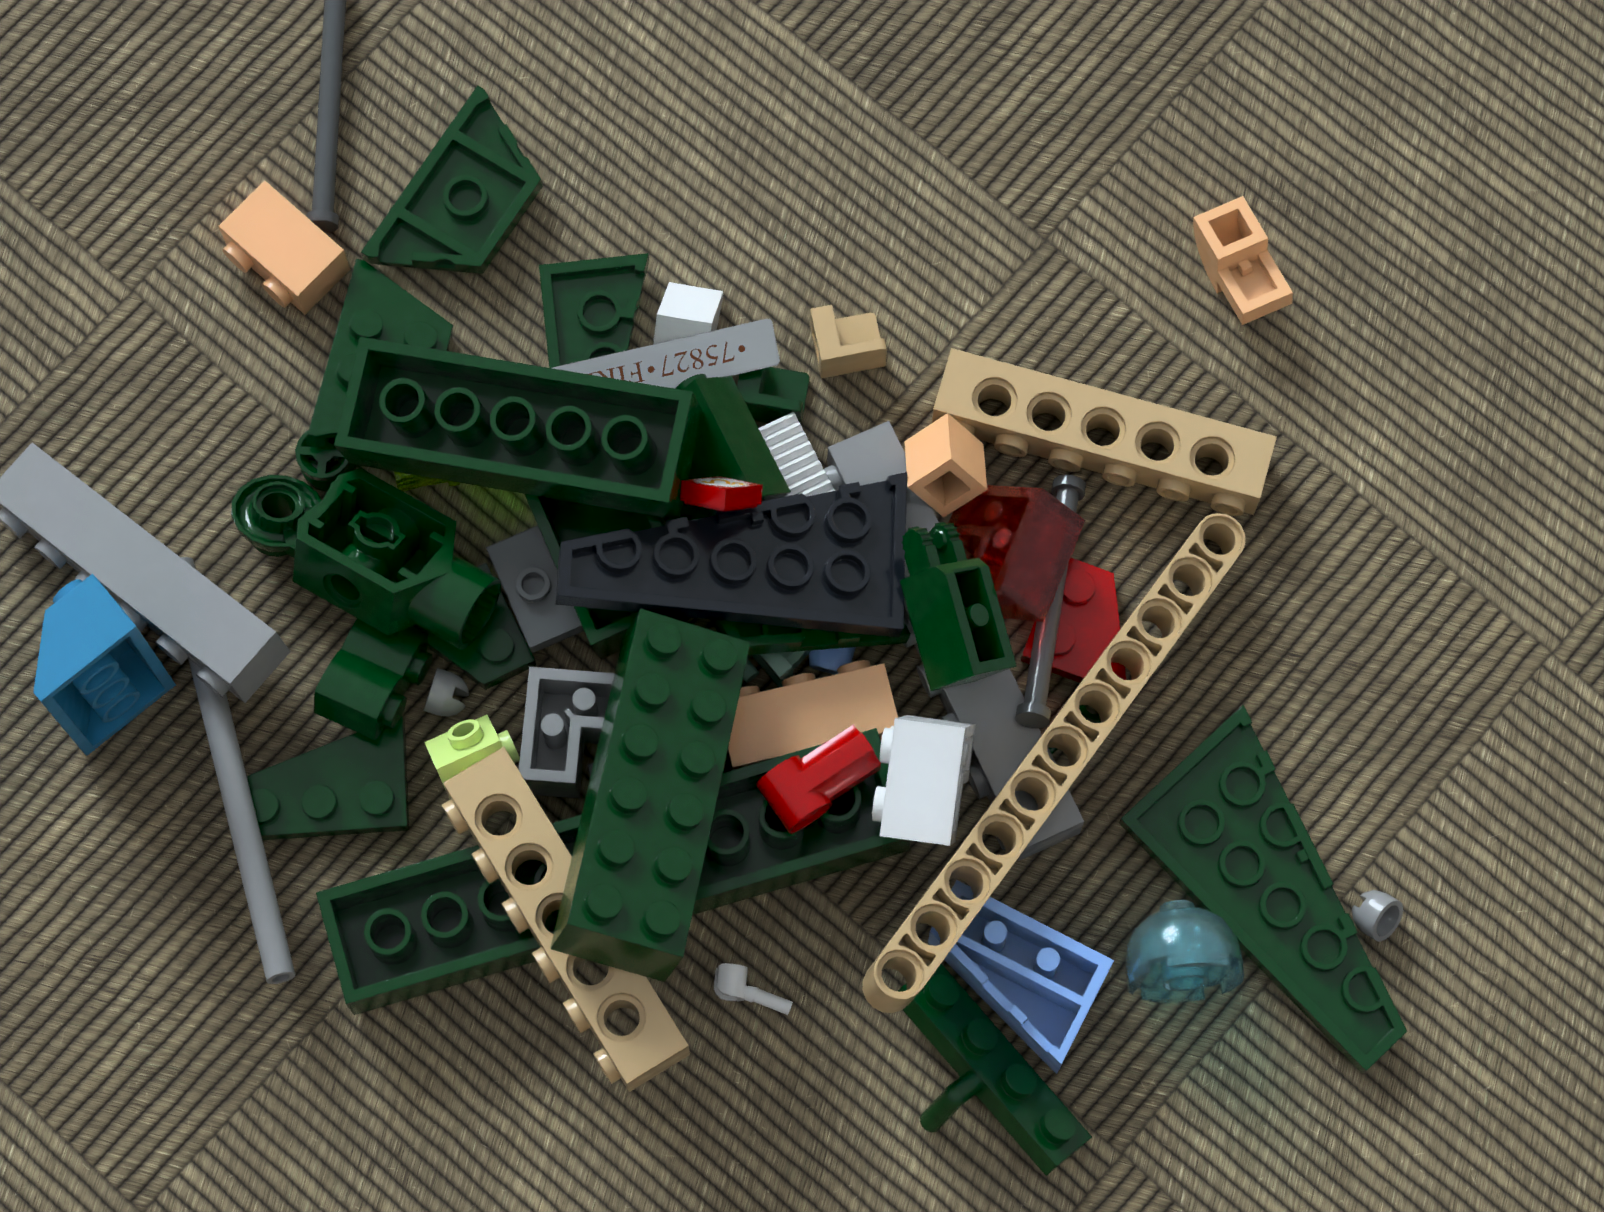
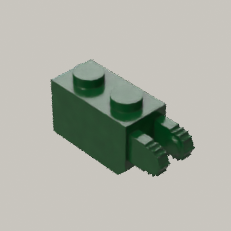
[900,522,1017,691]

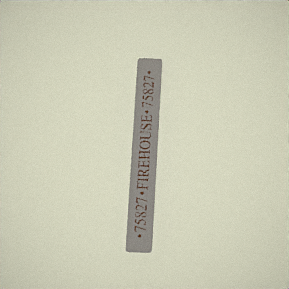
[553,319,780,389]

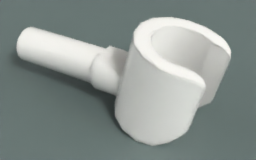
[714,963,793,1015]

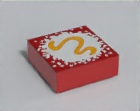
[680,476,763,511]

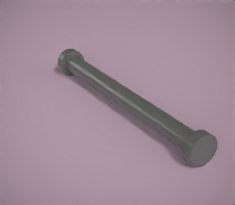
[306,0,346,232]
[1015,475,1086,728]

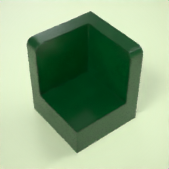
[737,367,810,425]

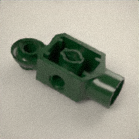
[231,468,501,650]

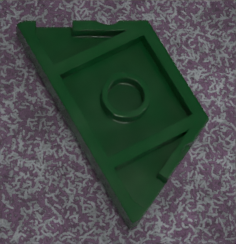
[361,85,543,274]
[306,259,453,447]

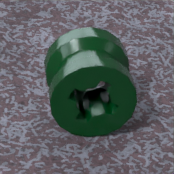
[295,430,357,492]

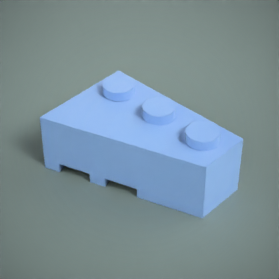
[928,880,1114,1074]

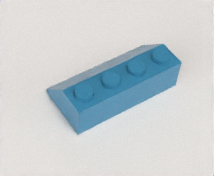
[33,573,176,756]

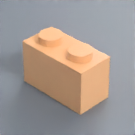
[218,180,351,315]

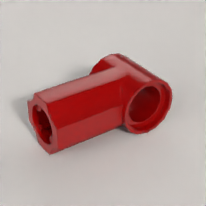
[756,724,881,834]

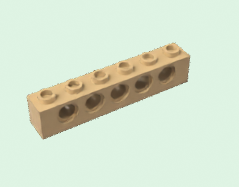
[932,348,1277,516]
[441,747,690,1092]

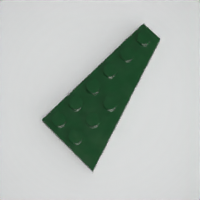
[1119,704,1407,1074]

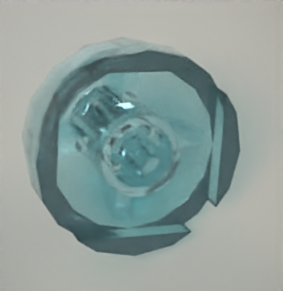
[1126,900,1244,1003]

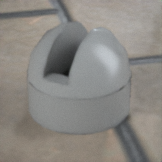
[423,668,469,717]
[1352,890,1403,942]

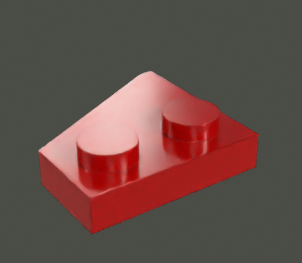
[1021,557,1127,683]

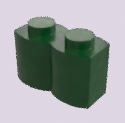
[313,618,433,740]

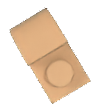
[1193,196,1293,325]

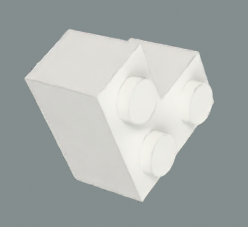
[872,715,976,846]

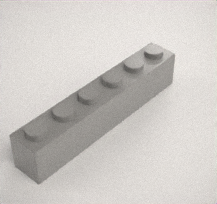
[0,443,290,703]

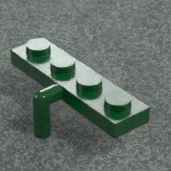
[898,964,1092,1176]

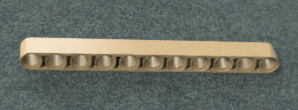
[862,513,1245,1013]

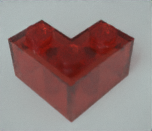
[948,485,1085,622]

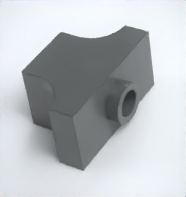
[486,525,584,653]

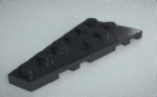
[555,472,907,638]

